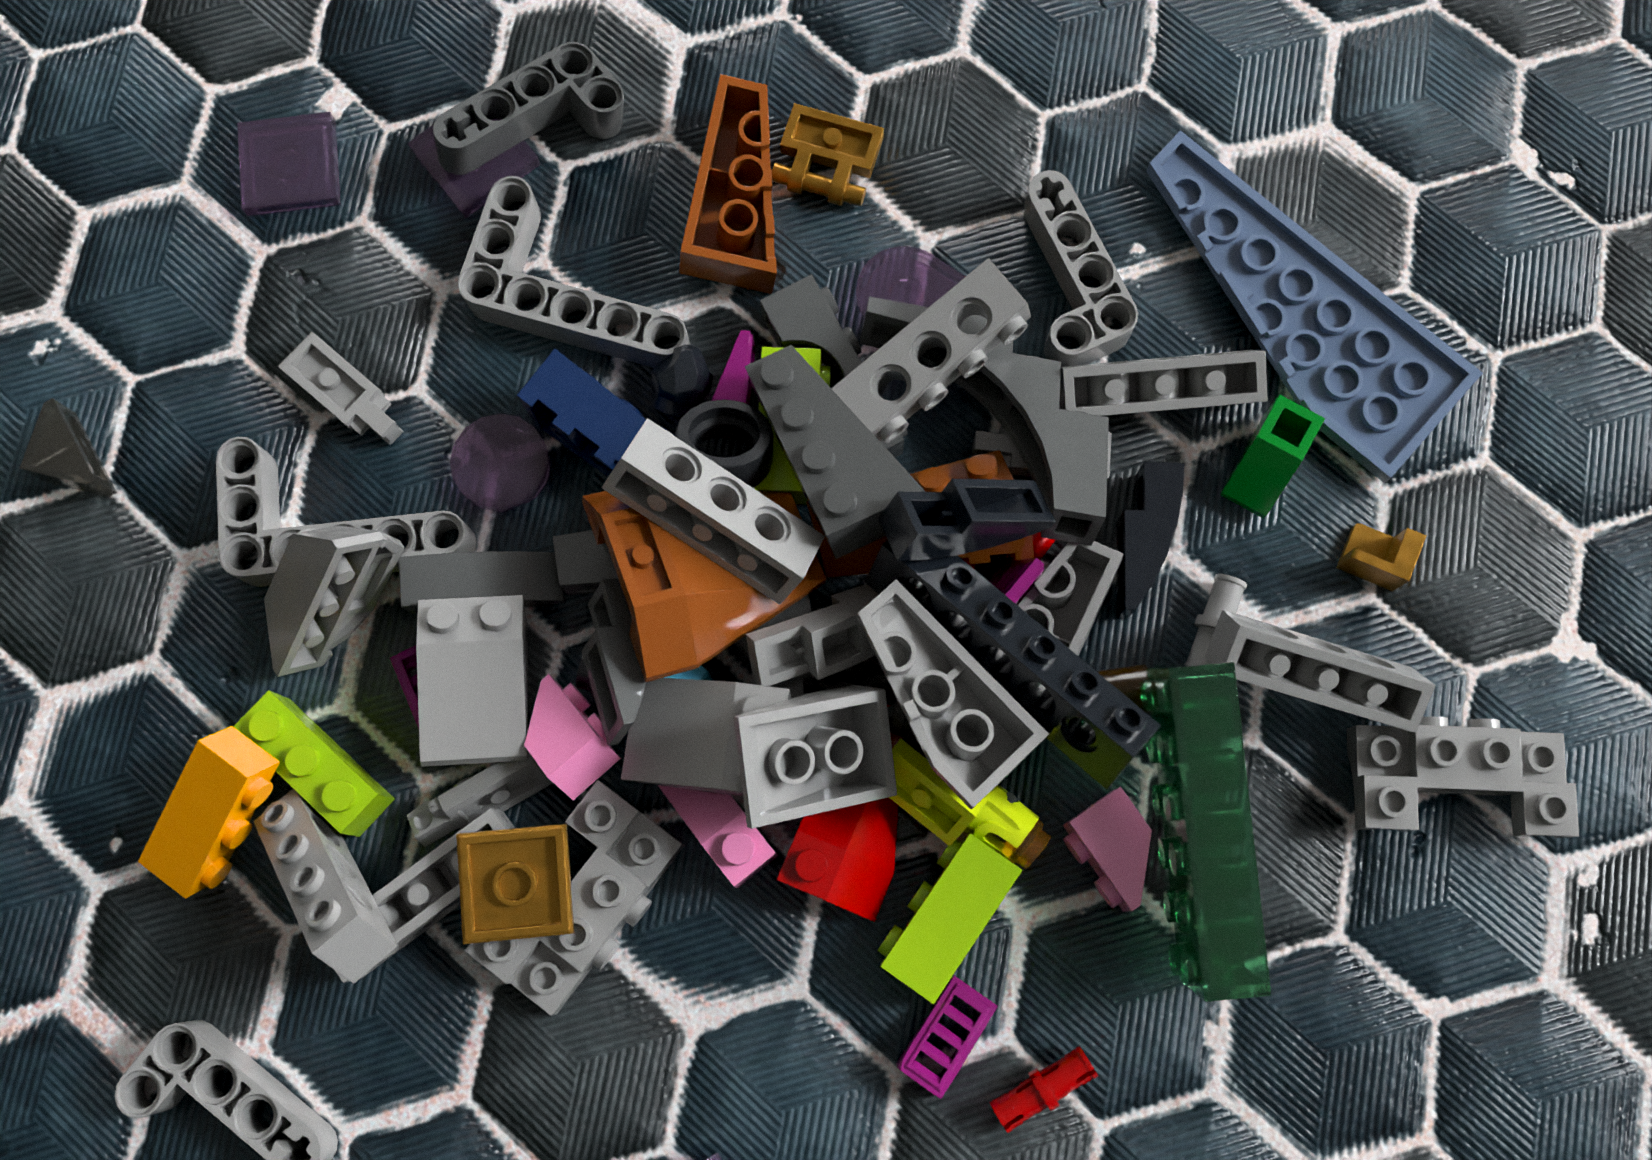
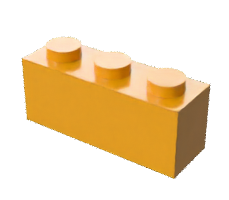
[138,726,280,899]

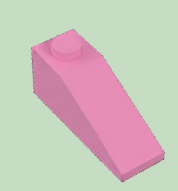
[658,785,778,888]

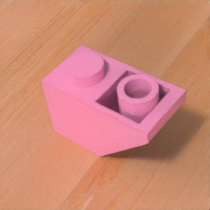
[524,674,621,800]
[1063,786,1152,912]

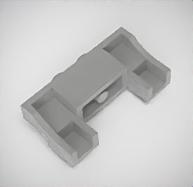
[1347,717,1579,838]
[465,780,685,1016]

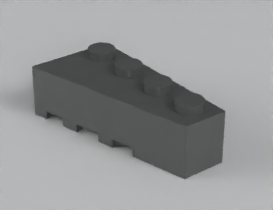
[745,345,925,559]

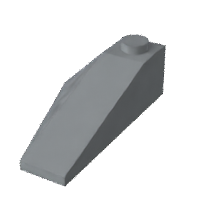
[856,580,1049,809]

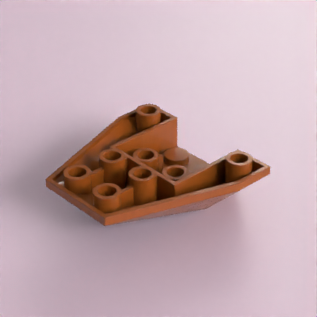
[582,491,826,682]

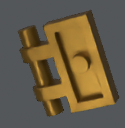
[772,103,884,206]

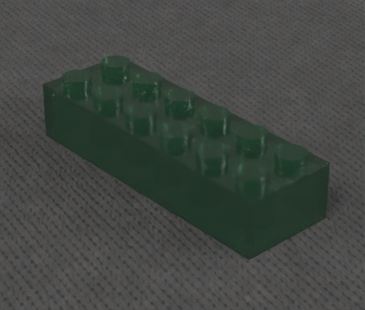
[1140,662,1271,1002]

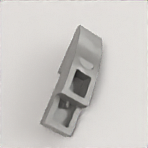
[746,584,879,686]

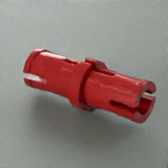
[989,1045,1098,1133]

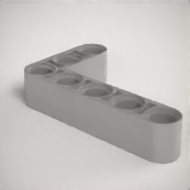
[458,176,691,368]
[216,437,477,587]

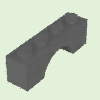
[760,274,908,458]

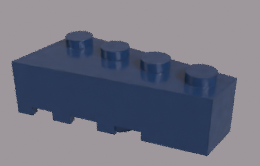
[517,348,675,478]

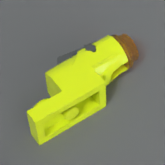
[889,739,1051,869]

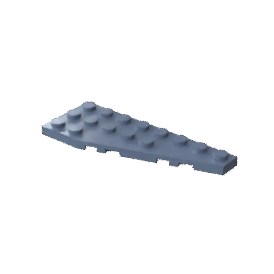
[1146,130,1483,483]

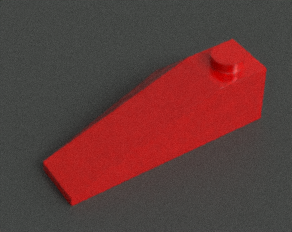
[777,704,903,922]

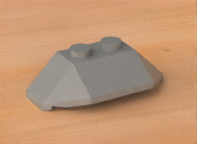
[264,525,404,677]

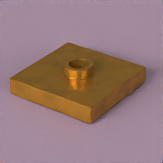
[456,824,574,944]

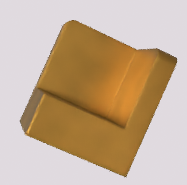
[1336,523,1427,591]

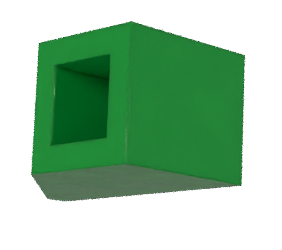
[1220,395,1325,519]

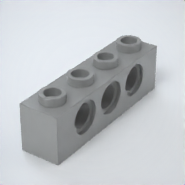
[831,258,1031,443]
[1059,350,1268,416]
[602,418,825,605]
[1205,610,1436,733]
[253,789,398,984]
[335,808,515,983]

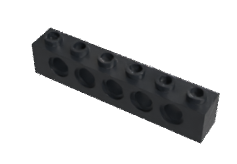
[865,540,1161,790]

